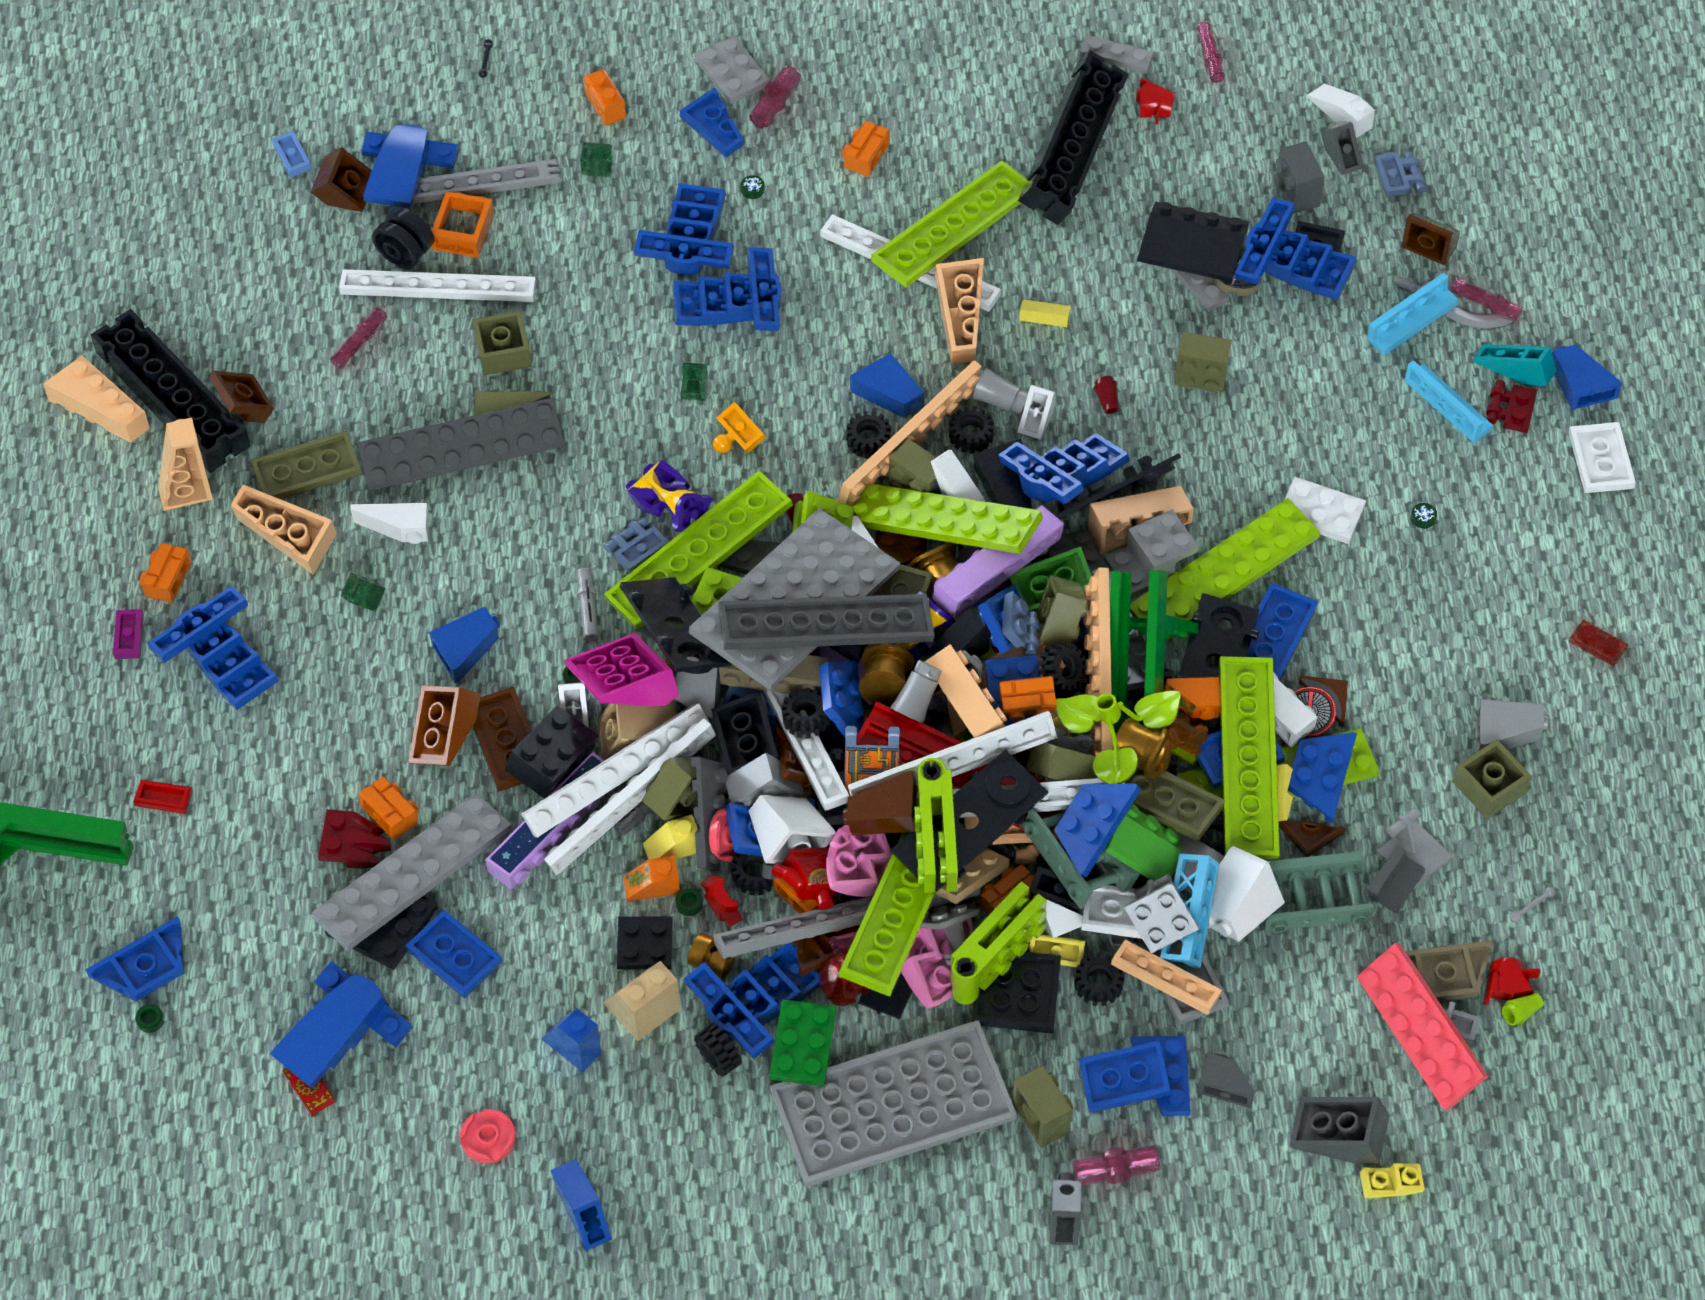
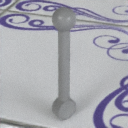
[1510,887,1555,923]

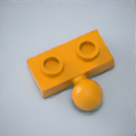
[713,402,767,454]

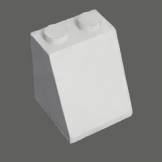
[749,795,835,864]
[1208,846,1285,942]

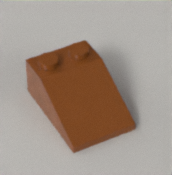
[408,686,481,766]

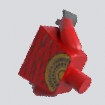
[762,847,837,910]

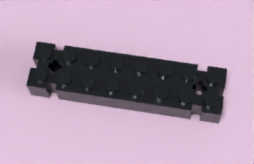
[1018,50,1129,225]
[90,309,251,473]

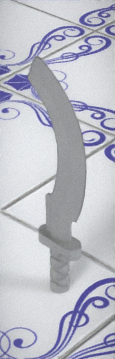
[1395,276,1513,329]

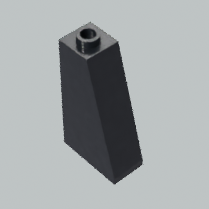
[974,439,1032,509]
[905,608,990,694]

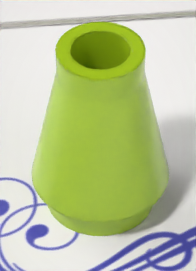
[1502,993,1544,1026]

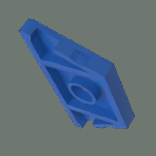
[819,661,864,735]
[1288,732,1357,823]
[1054,784,1142,878]
[85,916,184,1001]

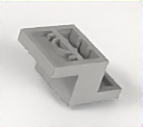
[1104,509,1199,598]

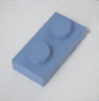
[272,131,312,178]

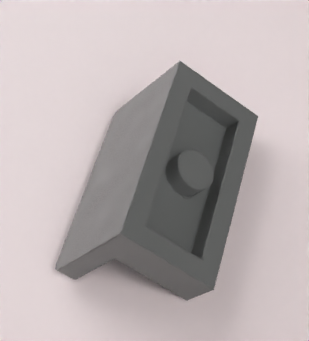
[1367,846,1425,913]

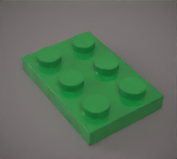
[769,999,837,1087]

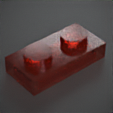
[1569,619,1628,667]

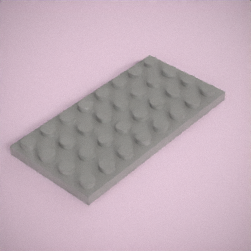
[689,508,900,691]
[769,1021,1017,1188]

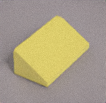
[1019,299,1071,327]
[1029,934,1085,967]

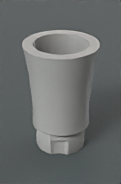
[973,368,1028,415]
[890,660,942,723]

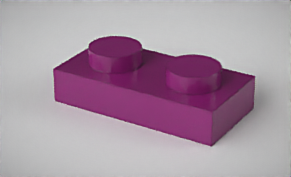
[113,609,144,659]

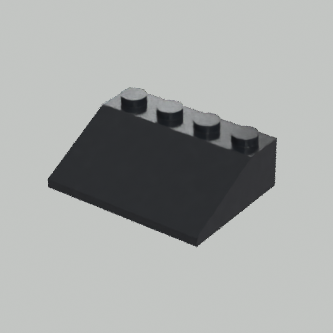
[1137,201,1249,282]

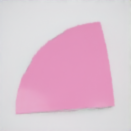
[826,825,892,897]
[901,918,974,1009]

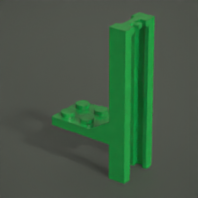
[1110,570,1198,748]
[0,802,134,866]

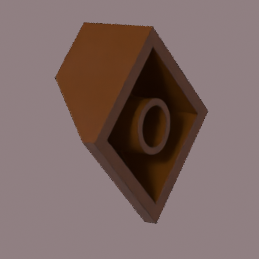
[310,147,372,212]
[1401,213,1460,265]

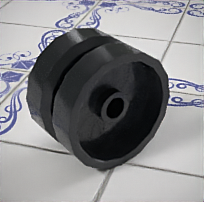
[372,207,435,270]

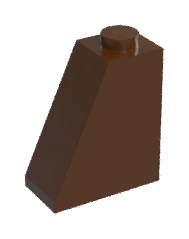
[843,771,918,835]

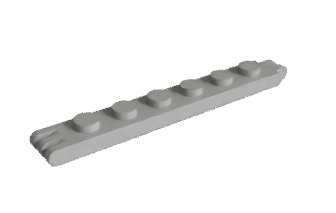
[412,159,562,204]

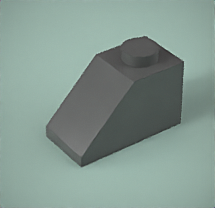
[1320,121,1364,175]
[1197,1053,1255,1108]

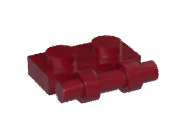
[1486,380,1538,433]

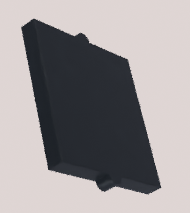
[858,973,913,1019]

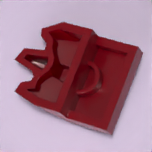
[318,809,391,869]

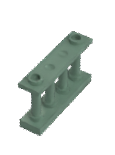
[1022,809,1140,909]
[1264,851,1374,933]

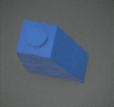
[1552,344,1622,410]
[850,353,925,418]
[429,606,500,683]
[542,1008,601,1072]
[550,1159,612,1251]

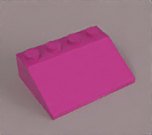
[564,633,679,707]

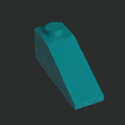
[1473,344,1557,386]

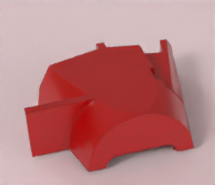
[1136,78,1176,124]
[700,876,743,928]
[1483,958,1541,1004]

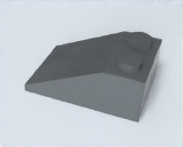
[1290,1097,1390,1163]

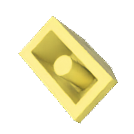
[643,815,698,859]

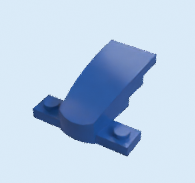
[361,124,459,208]
[634,183,734,275]
[1234,197,1357,300]
[672,247,782,331]
[998,433,1130,504]
[148,585,279,710]
[683,943,825,1059]
[270,961,413,1089]

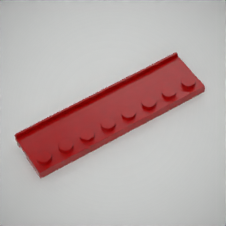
[857,701,1061,831]

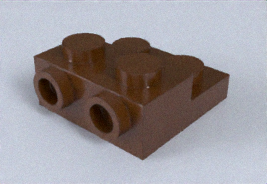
[209,371,274,423]

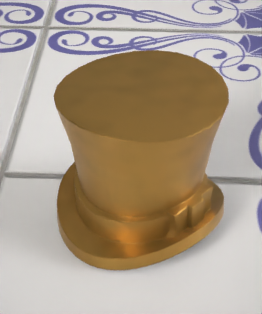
[909,542,958,598]
[859,643,914,706]
[1113,718,1171,778]

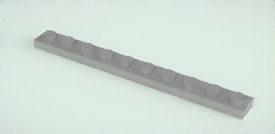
[714,888,980,959]

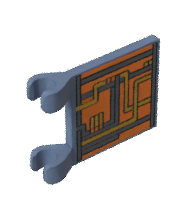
[845,726,900,797]

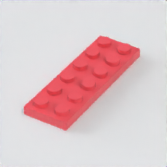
[1357,943,1489,1110]

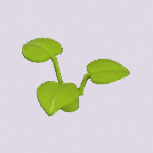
[1056,691,1181,784]

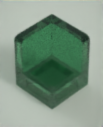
[580,142,613,177]
[681,363,708,401]
[341,572,386,611]

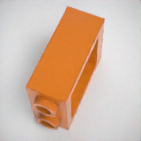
[432,191,494,258]

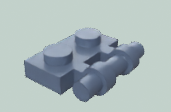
[1374,151,1426,198]
[603,517,670,573]
[1002,591,1040,656]

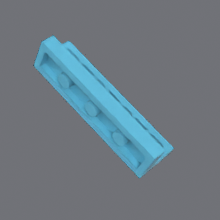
[1368,273,1459,356]
[1405,360,1493,443]
[1160,853,1219,968]

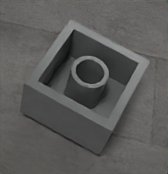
[1274,141,1325,213]

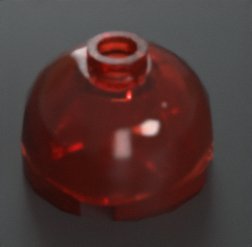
[819,951,870,1007]

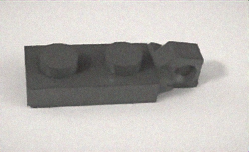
[1047,728,1093,754]

